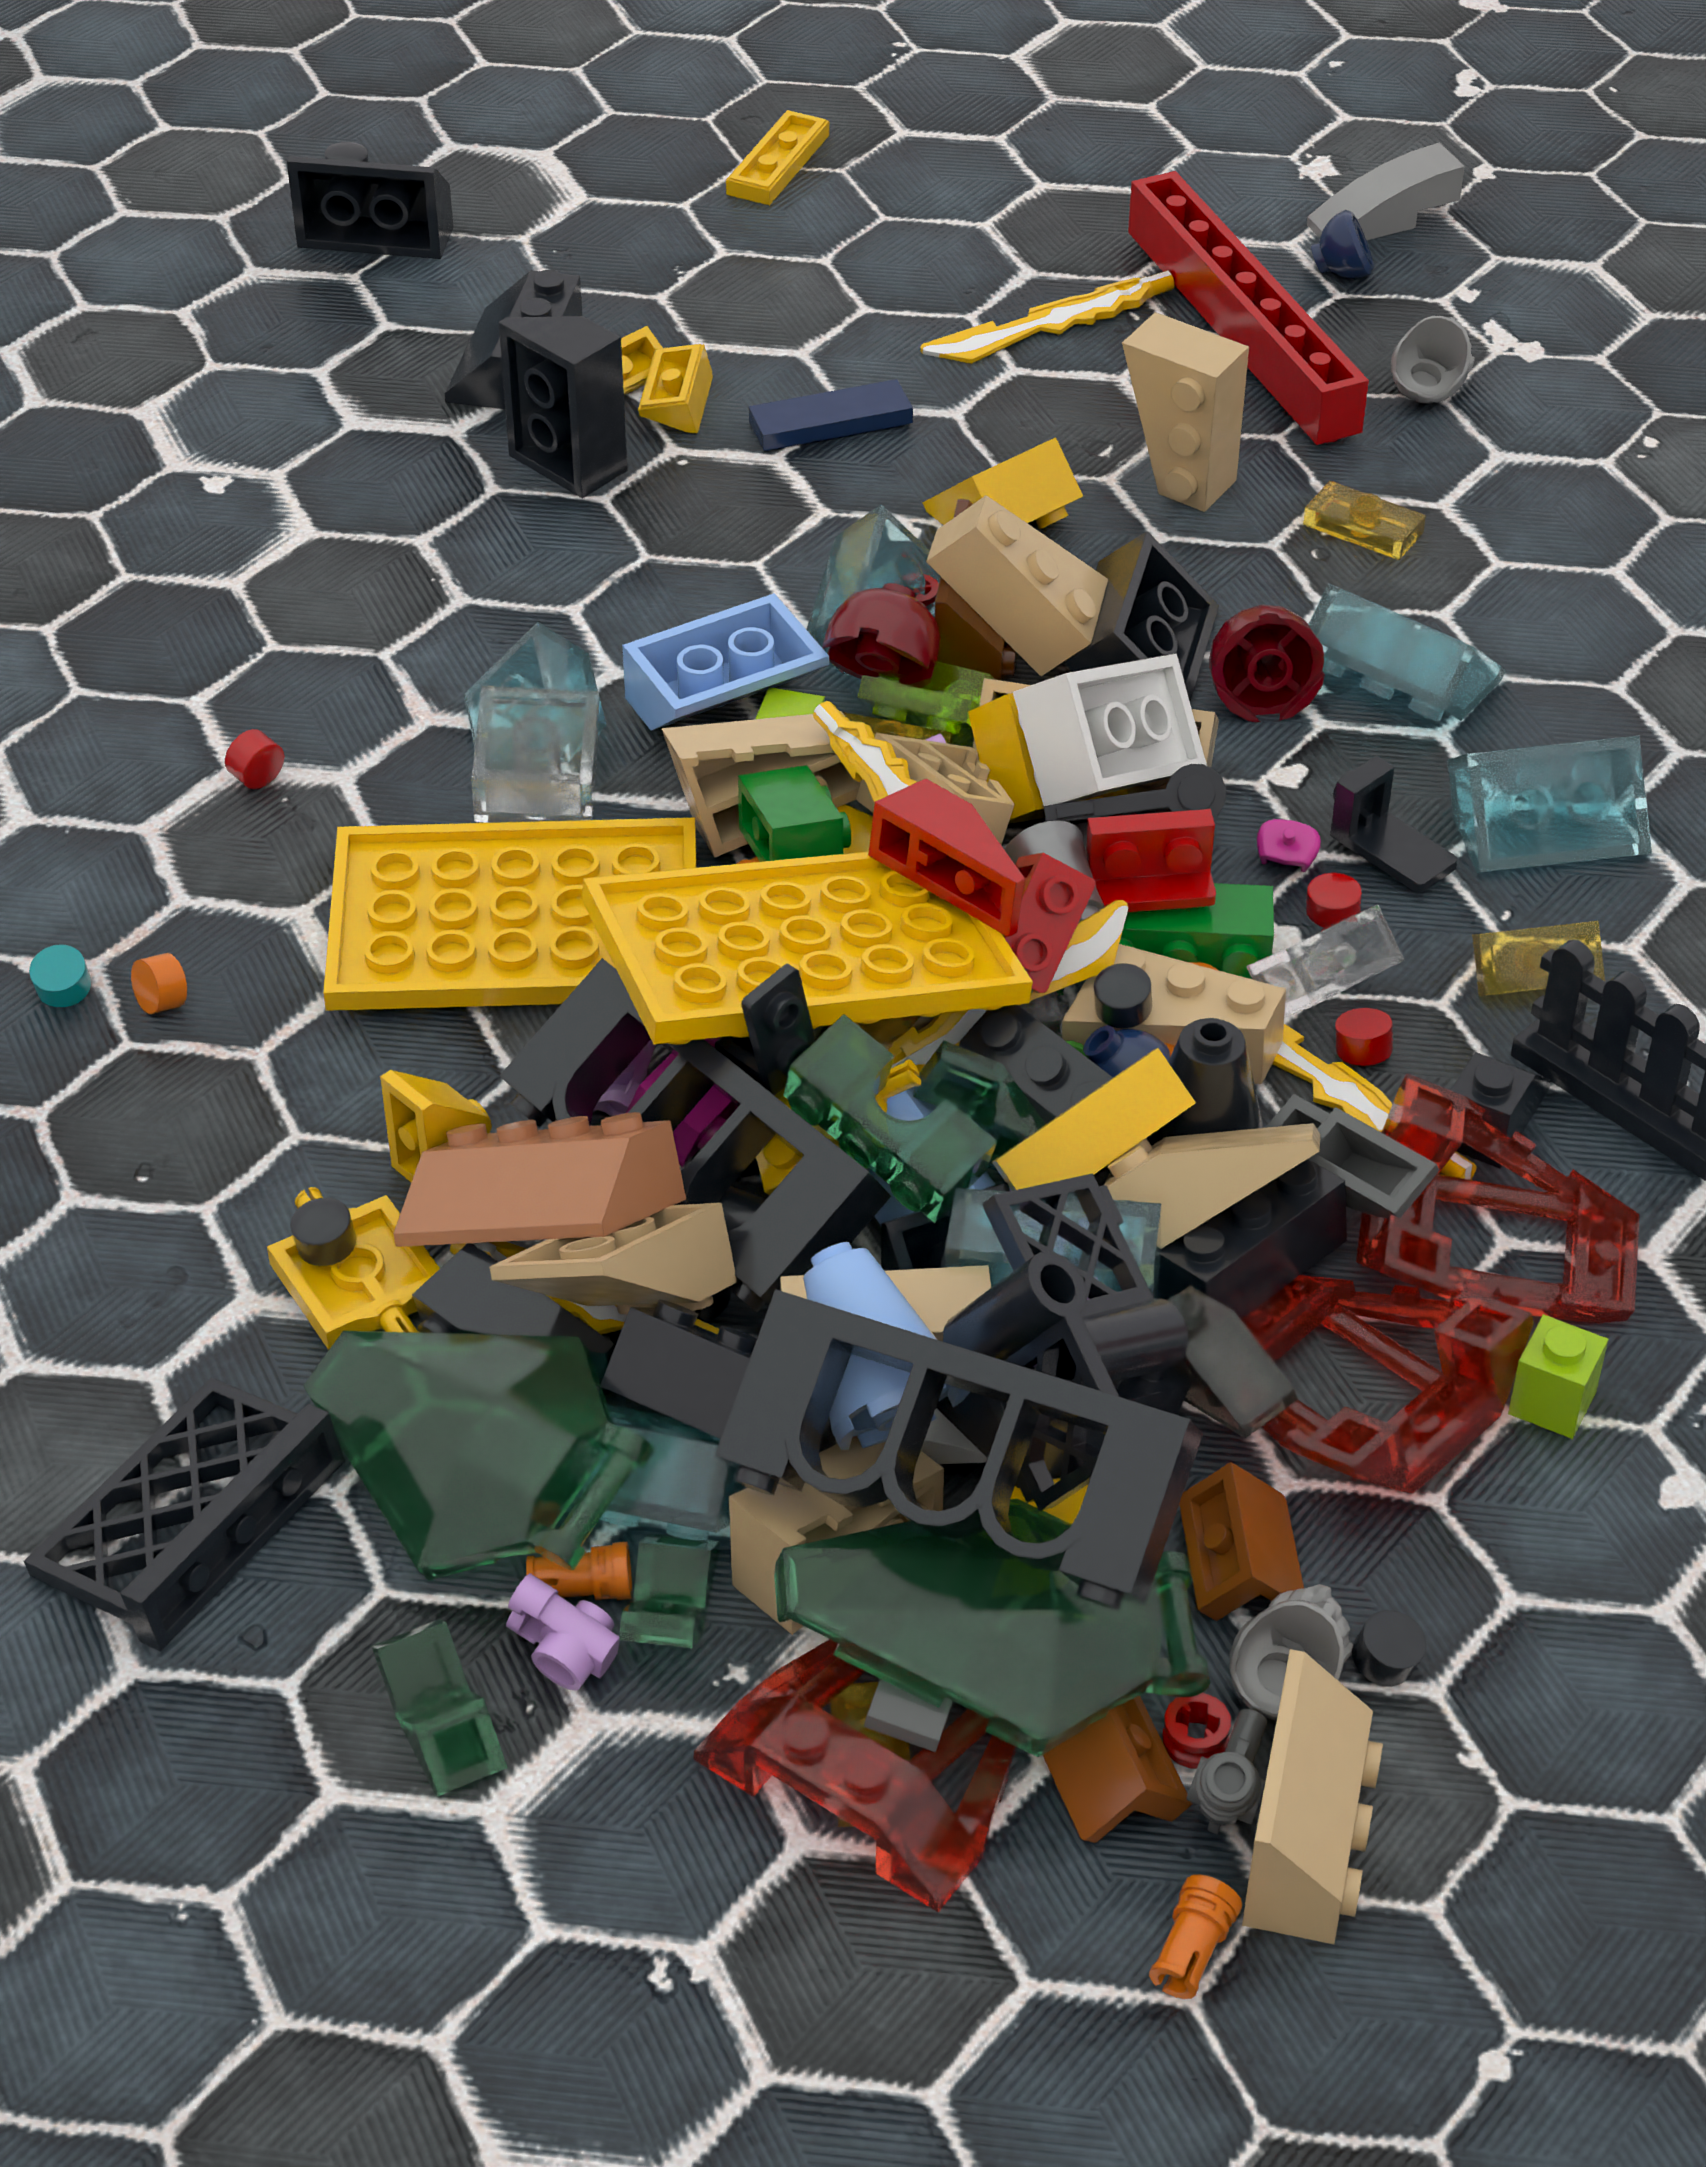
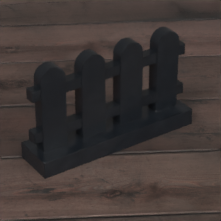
[1510,939,1706,1181]

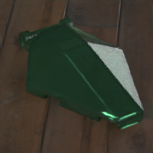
[303,1331,655,1581]
[774,1498,1211,1757]

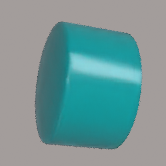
[29,945,91,1007]

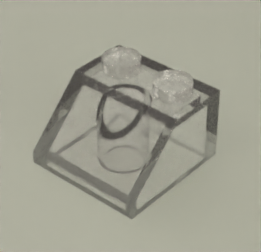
[471,686,599,823]

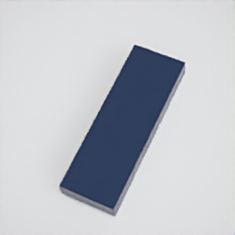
[748,379,913,451]

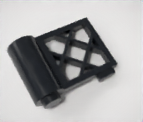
[1044,764,1226,824]
[982,1173,1188,1383]
[943,1251,1119,1511]

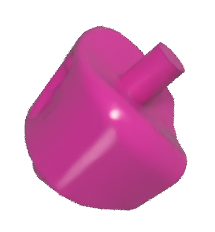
[1257,819,1321,872]

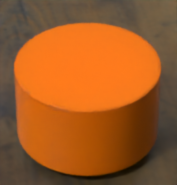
[131,953,187,1014]

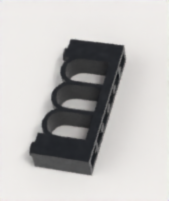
[499,958,891,1313]
[715,1289,1203,1611]

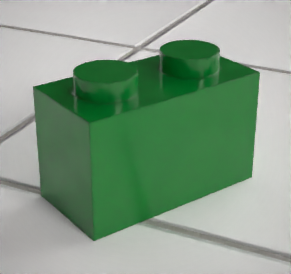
[738,765,851,862]

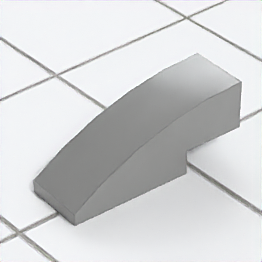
[1307,142,1465,240]

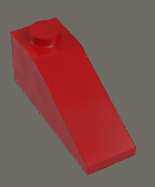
[868,778,1025,937]

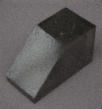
[1167,1286,1298,1439]

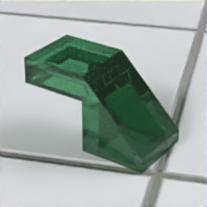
[913,1040,1046,1172]
[619,1533,720,1648]
[371,1619,508,1796]

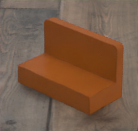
[1179,1462,1304,1621]
[1030,1669,1192,1843]

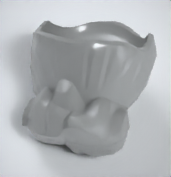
[1391,316,1475,404]
[1229,1584,1354,1721]

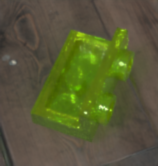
[857,662,994,736]

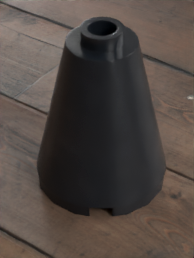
[1149,1018,1263,1146]

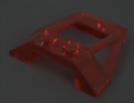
[1356,1073,1640,1323]
[1190,1275,1534,1494]
[694,1594,1046,1912]

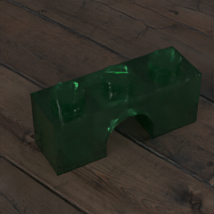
[783,1014,997,1223]

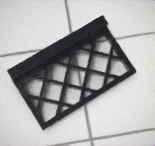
[24,1377,345,1652]

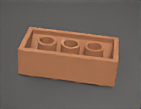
[393,1112,686,1247]

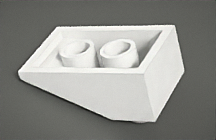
[1013,654,1207,806]

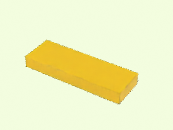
[726,110,829,206]
[992,1048,1196,1191]

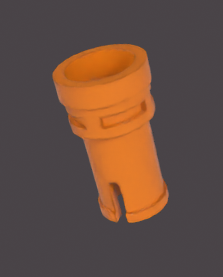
[526,1541,633,1600]
[1149,1875,1243,1999]

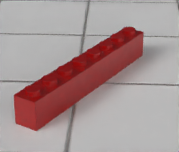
[1128,171,1369,445]

